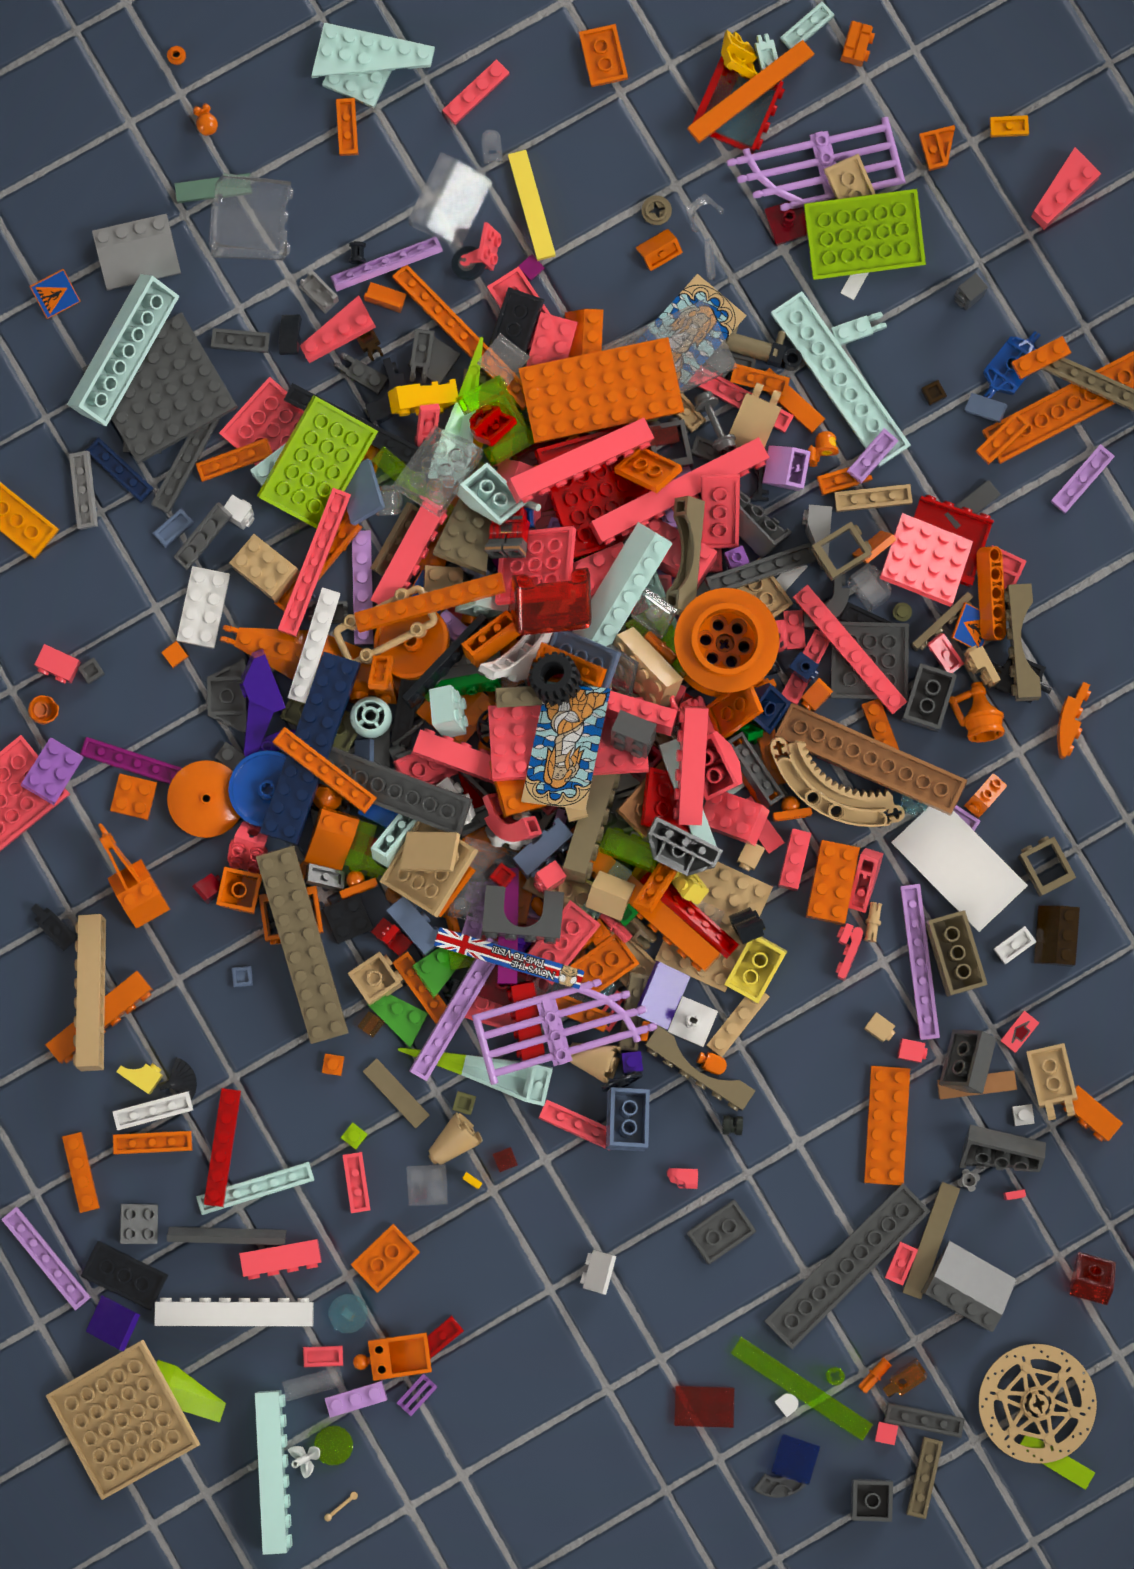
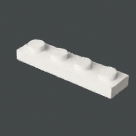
[112,1091,194,1130]

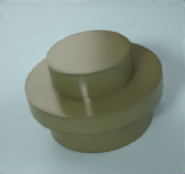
[893,603,912,622]

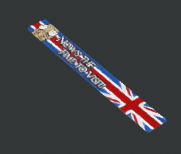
[434,927,584,989]

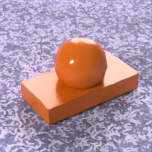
[772,796,812,822]
[339,870,378,899]

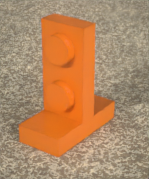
[368,655,398,704]

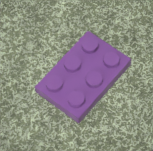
[20,737,84,805]

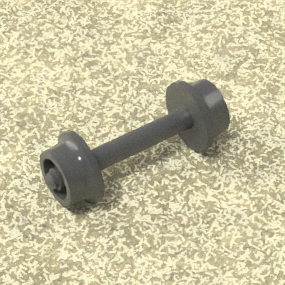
[694,391,737,455]

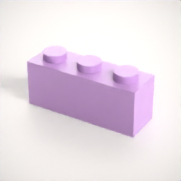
[325,1381,388,1418]

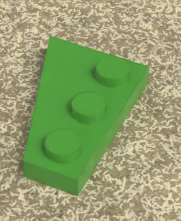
[412,948,467,999]

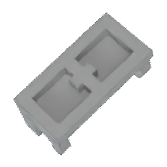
[299,269,339,314]

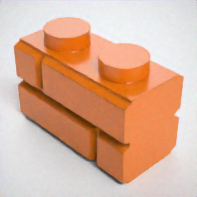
[840,21,875,67]

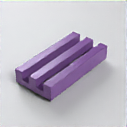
[397,1373,437,1416]

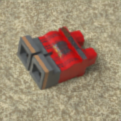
[485,507,530,559]

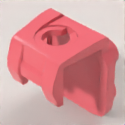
[227,821,268,874]

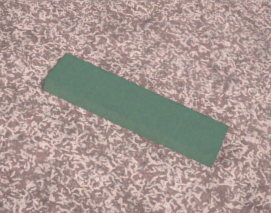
[174,173,252,203]

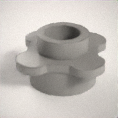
[957,1169,980,1192]

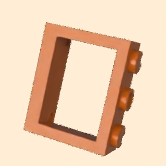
[258,886,324,945]

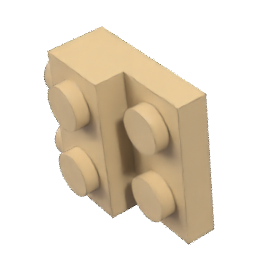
[964,645,1001,688]
[348,952,403,1006]

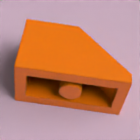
[800,678,833,712]

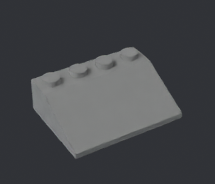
[92,214,181,291]

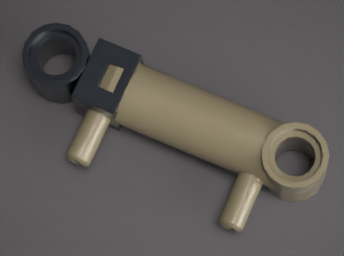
[712,325,802,371]

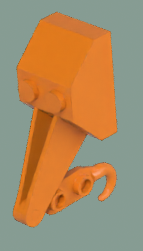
[98,823,170,929]

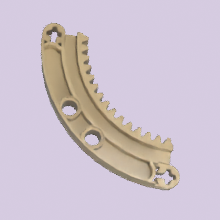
[770,737,905,827]

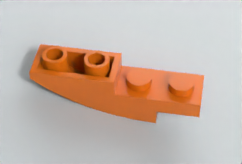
[1057,682,1091,759]

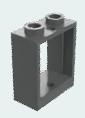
[649,418,693,468]

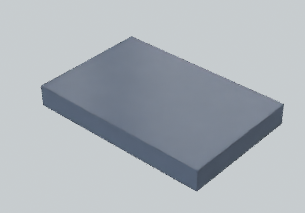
[344,458,385,526]

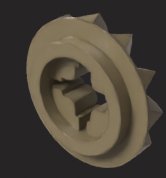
[642,195,672,226]

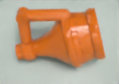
[949,682,1005,743]

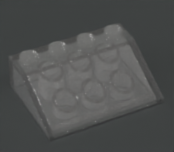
[409,152,493,248]
[392,426,483,518]
[448,837,518,923]

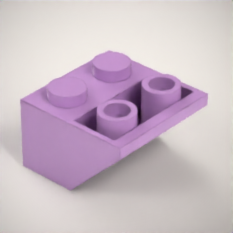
[762,446,811,491]

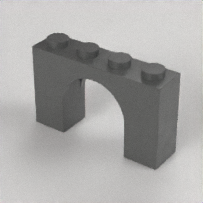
[481,885,564,944]

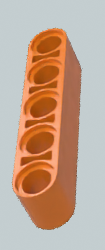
[977,546,1006,641]

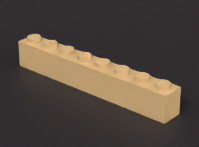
[73,914,106,1071]

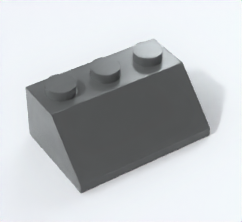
[939,1029,997,1094]

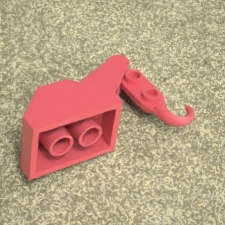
[670,695,743,801]

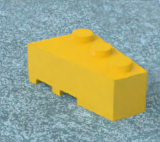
[388,379,459,416]

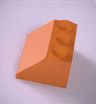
[565,309,603,358]

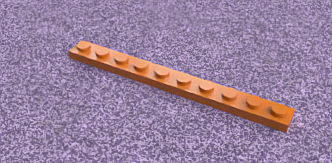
[392,265,526,411]

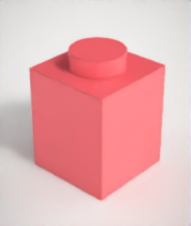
[897,1038,928,1063]

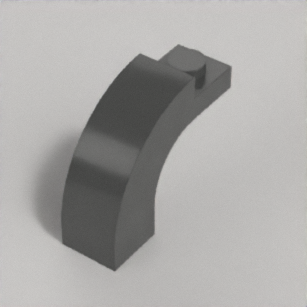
[803,569,850,630]

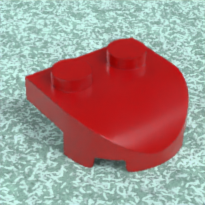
[469,406,517,447]

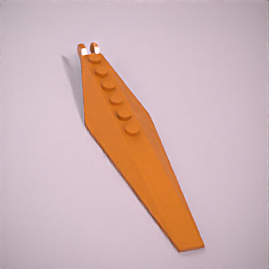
[219,625,426,702]

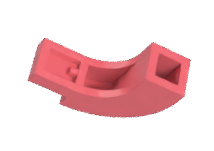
[482,793,542,842]

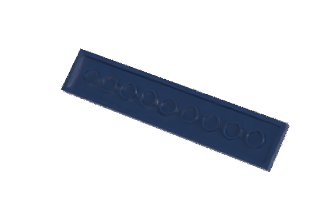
[260,652,361,845]

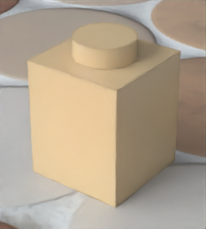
[737,843,765,871]
[864,1012,895,1043]

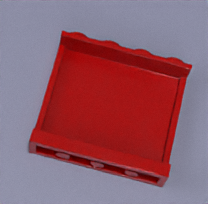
[914,495,994,587]

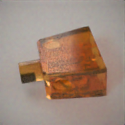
[883,1358,928,1398]

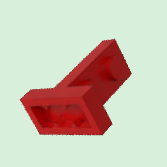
[371,917,413,957]

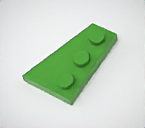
[367,994,428,1048]

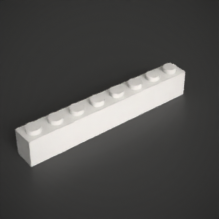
[155,1298,314,1326]

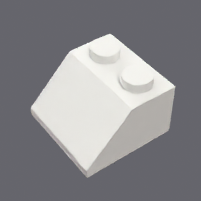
[580,1250,616,1295]

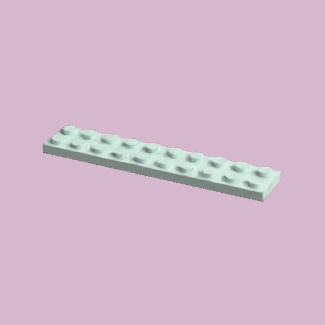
[770,291,911,467]

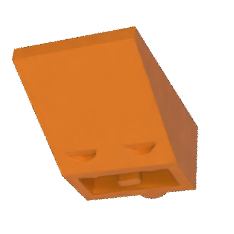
[353,1333,432,1381]

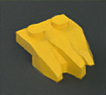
[721,30,757,79]

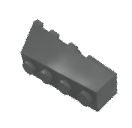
[739,491,792,559]
[959,1124,1046,1172]

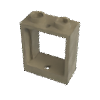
[811,522,872,581]
[1018,836,1076,897]

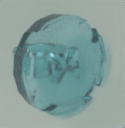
[329,1294,368,1333]

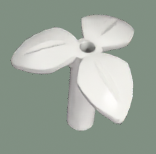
[288,1446,320,1478]

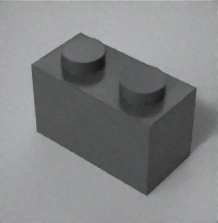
[954,273,988,310]

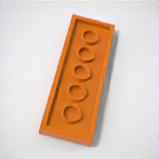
[864,1066,910,1185]

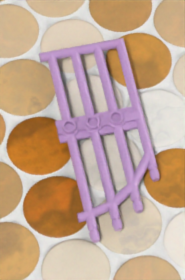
[727,117,906,211]
[472,979,657,1085]

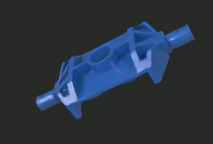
[983,331,1041,399]

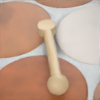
[324,1492,358,1522]

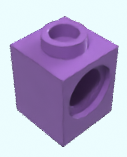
[723,545,750,570]

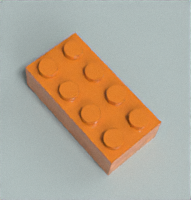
[806,840,860,925]

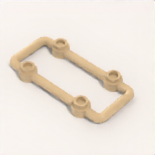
[333,585,438,664]

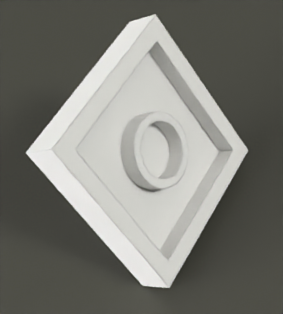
[667,996,718,1047]

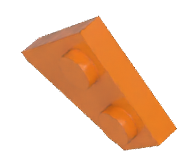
[919,125,955,171]

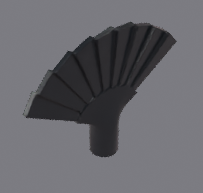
[158,1057,197,1100]

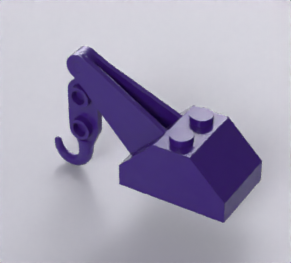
[240,649,296,757]

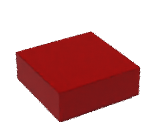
[489,862,516,889]

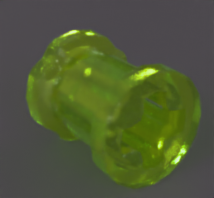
[826,1367,845,1385]

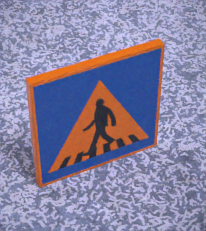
[30,269,81,319]
[951,602,985,648]

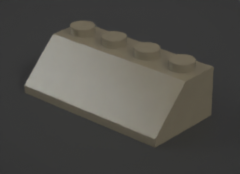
[925,910,988,997]

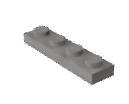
[69,451,98,530]

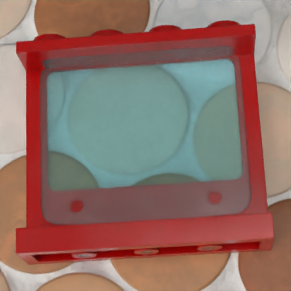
[692,56,785,154]

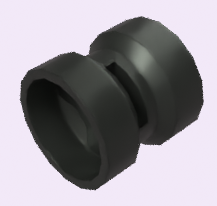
[722,1115,743,1136]

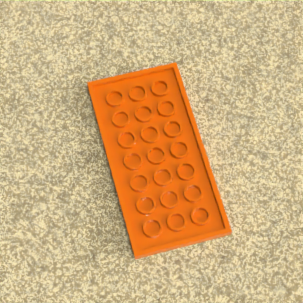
[518,337,684,444]

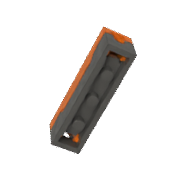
[728,732,785,808]

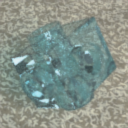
[900,795,928,816]

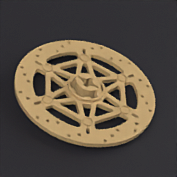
[978,1344,1097,1464]

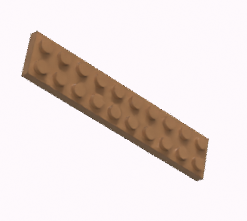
[775,703,967,816]

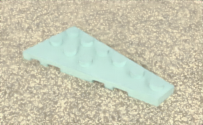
[312,23,435,78]

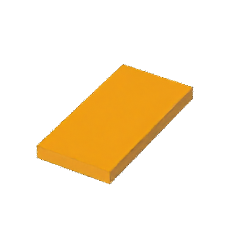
[0,482,59,559]

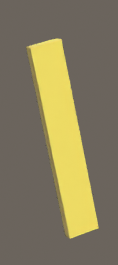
[508,150,556,261]

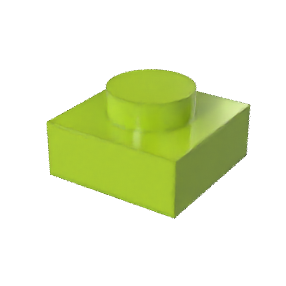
[341,1122,368,1149]

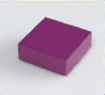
[519,254,545,282]

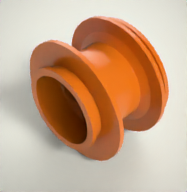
[674,588,779,697]

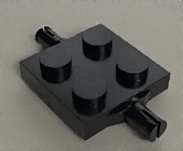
[992,656,1052,704]

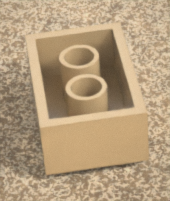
[229,534,300,603]

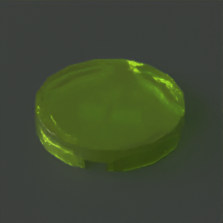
[314,1426,353,1465]

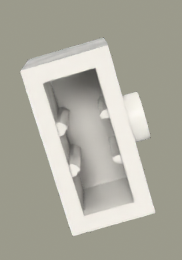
[224,495,255,530]

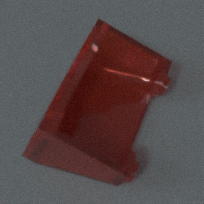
[509,568,592,635]

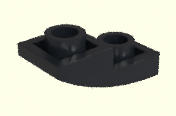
[279,314,302,355]

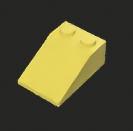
[724,936,787,1003]

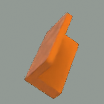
[636,229,683,271]
[364,282,407,313]

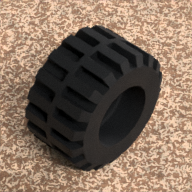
[529,652,582,706]

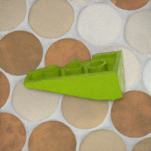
[157,1360,226,1422]

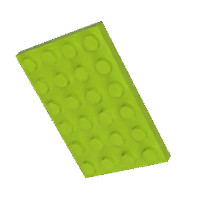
[804,189,926,280]
[257,395,378,529]

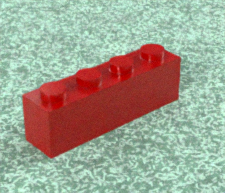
[506,980,545,1061]

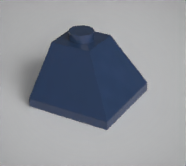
[750,683,791,734]

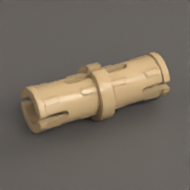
[864,902,882,943]

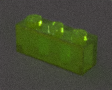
[599,827,659,873]

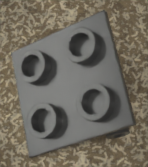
[120,1204,158,1244]

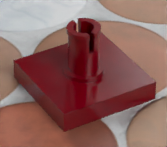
[764,201,807,246]
[477,965,528,1006]

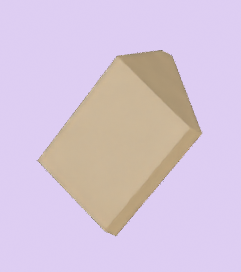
[585,871,636,921]

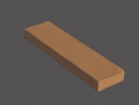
[937,1070,1017,1100]

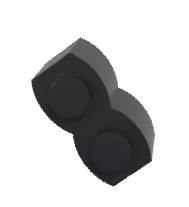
[728,907,766,944]

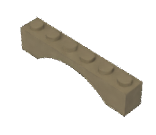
[664,496,705,615]
[1004,584,1041,701]
[645,1026,755,1112]

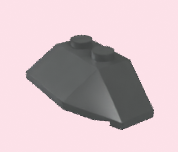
[647,816,723,876]

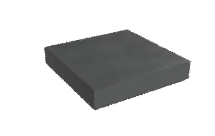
[408,337,461,385]

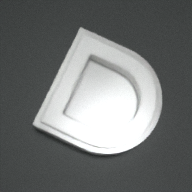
[774,1393,798,1417]

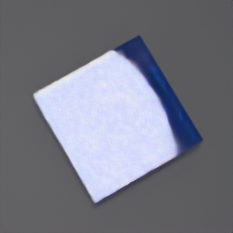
[771,1434,820,1485]

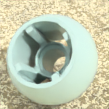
[350,696,392,738]

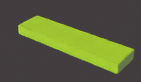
[1019,1431,1095,1490]

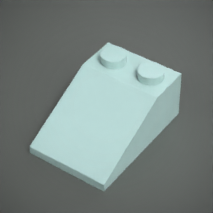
[457,463,526,525]

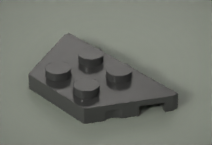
[207,659,247,733]

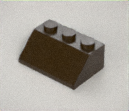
[1034,905,1080,967]

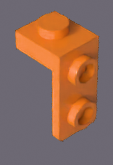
[964,774,1007,818]

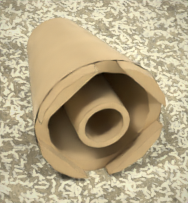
[568,1042,621,1083]
[428,1113,483,1165]

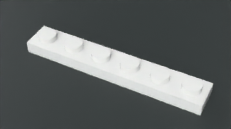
[288,588,341,703]

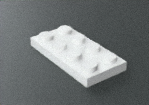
[176,566,230,649]

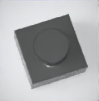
[78,657,105,684]

